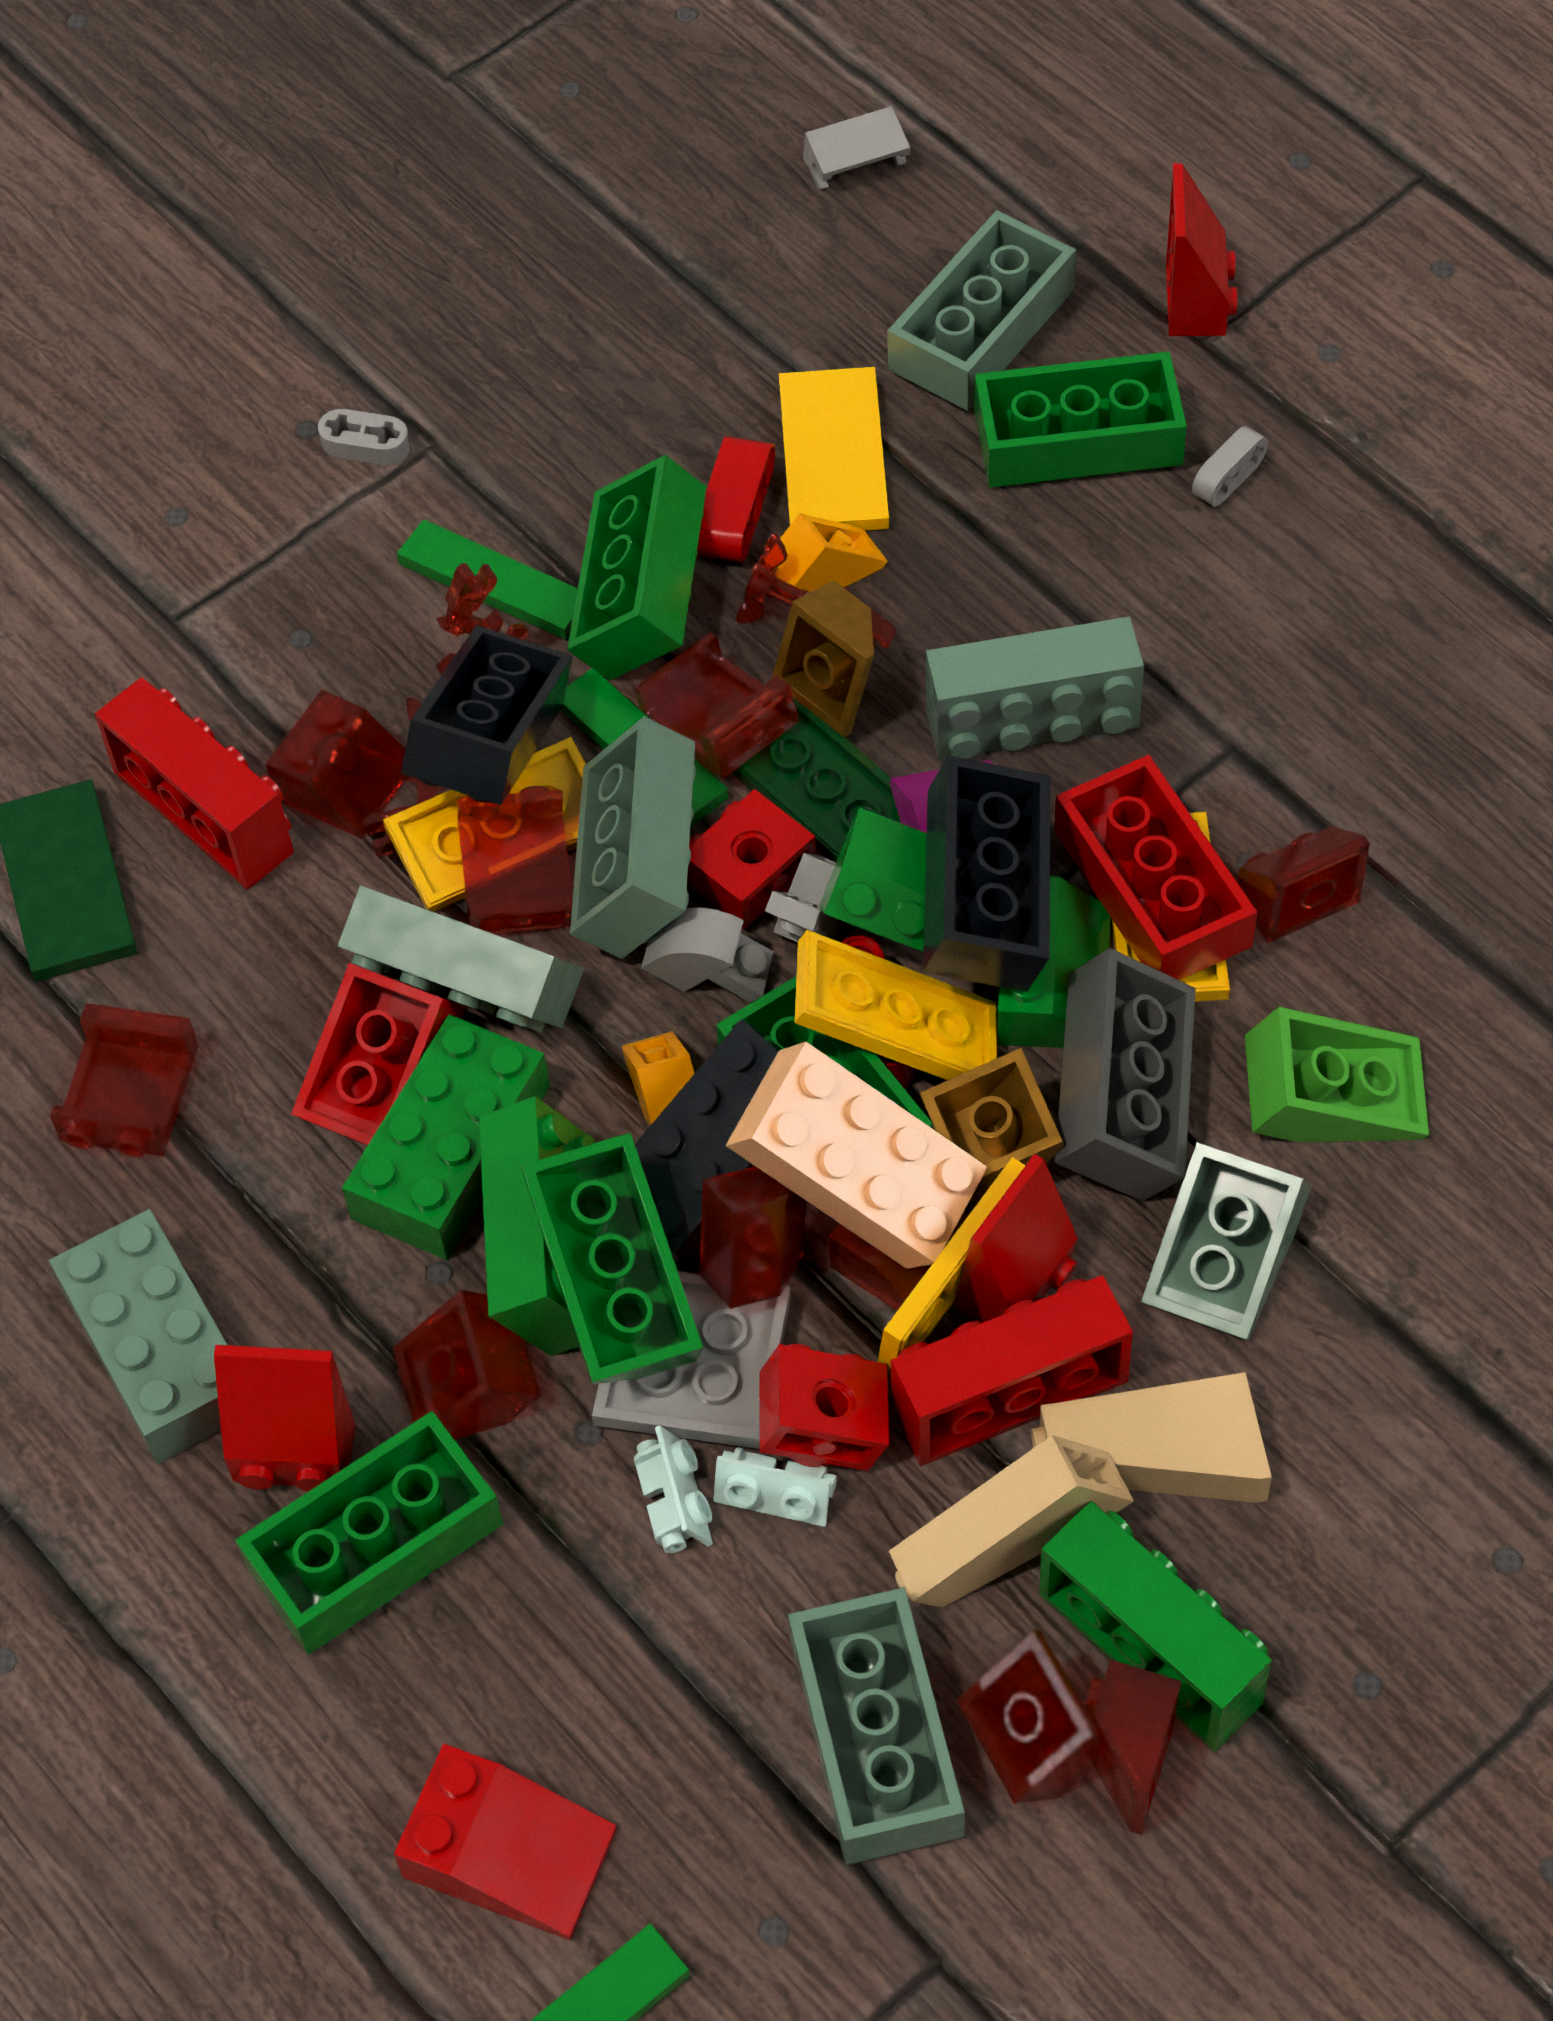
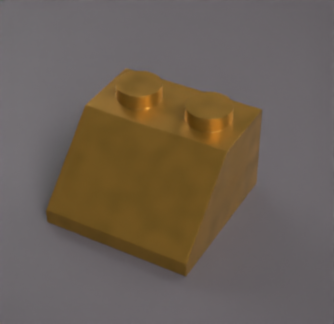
[772,581,874,737]
[920,1048,1064,1210]

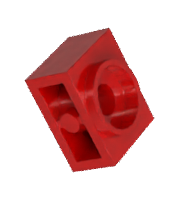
[687,789,816,930]
[759,1344,889,1471]

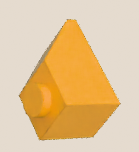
[765,513,888,596]
[621,1031,695,1126]

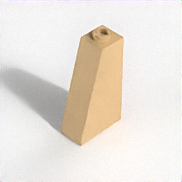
[1031,1372,1272,1503]
[889,1435,1134,1608]

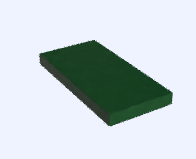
[718,696,901,862]
[0,779,138,982]

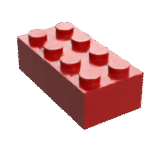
[94,677,294,890]
[1054,755,1257,981]
[891,1275,1133,1467]

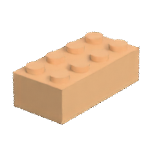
[725,1042,987,1269]

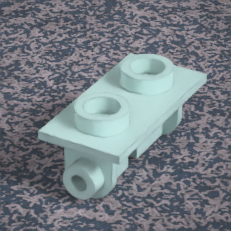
[634,1425,713,1553]
[713,1447,837,1527]

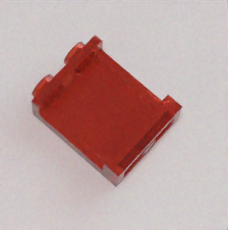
[635,633,799,779]
[456,786,574,933]
[50,1003,199,1157]

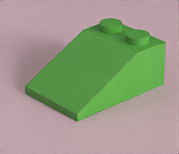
[1245,1007,1429,1143]

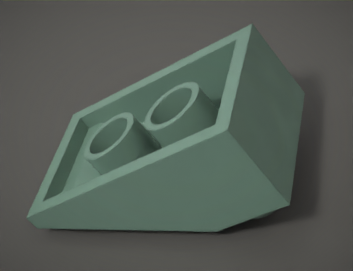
[1141,1142,1312,1340]

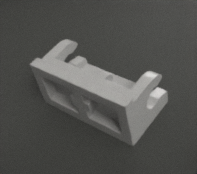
[803,106,910,190]

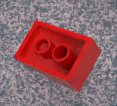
[1165,163,1237,336]
[291,963,466,1145]
[953,1153,1078,1323]
[214,1345,356,1492]
[394,1743,617,1941]

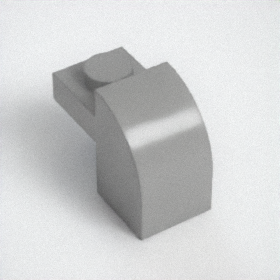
[765,853,845,942]
[641,908,774,1003]

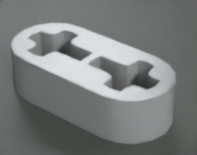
[318,409,410,465]
[1192,426,1268,507]

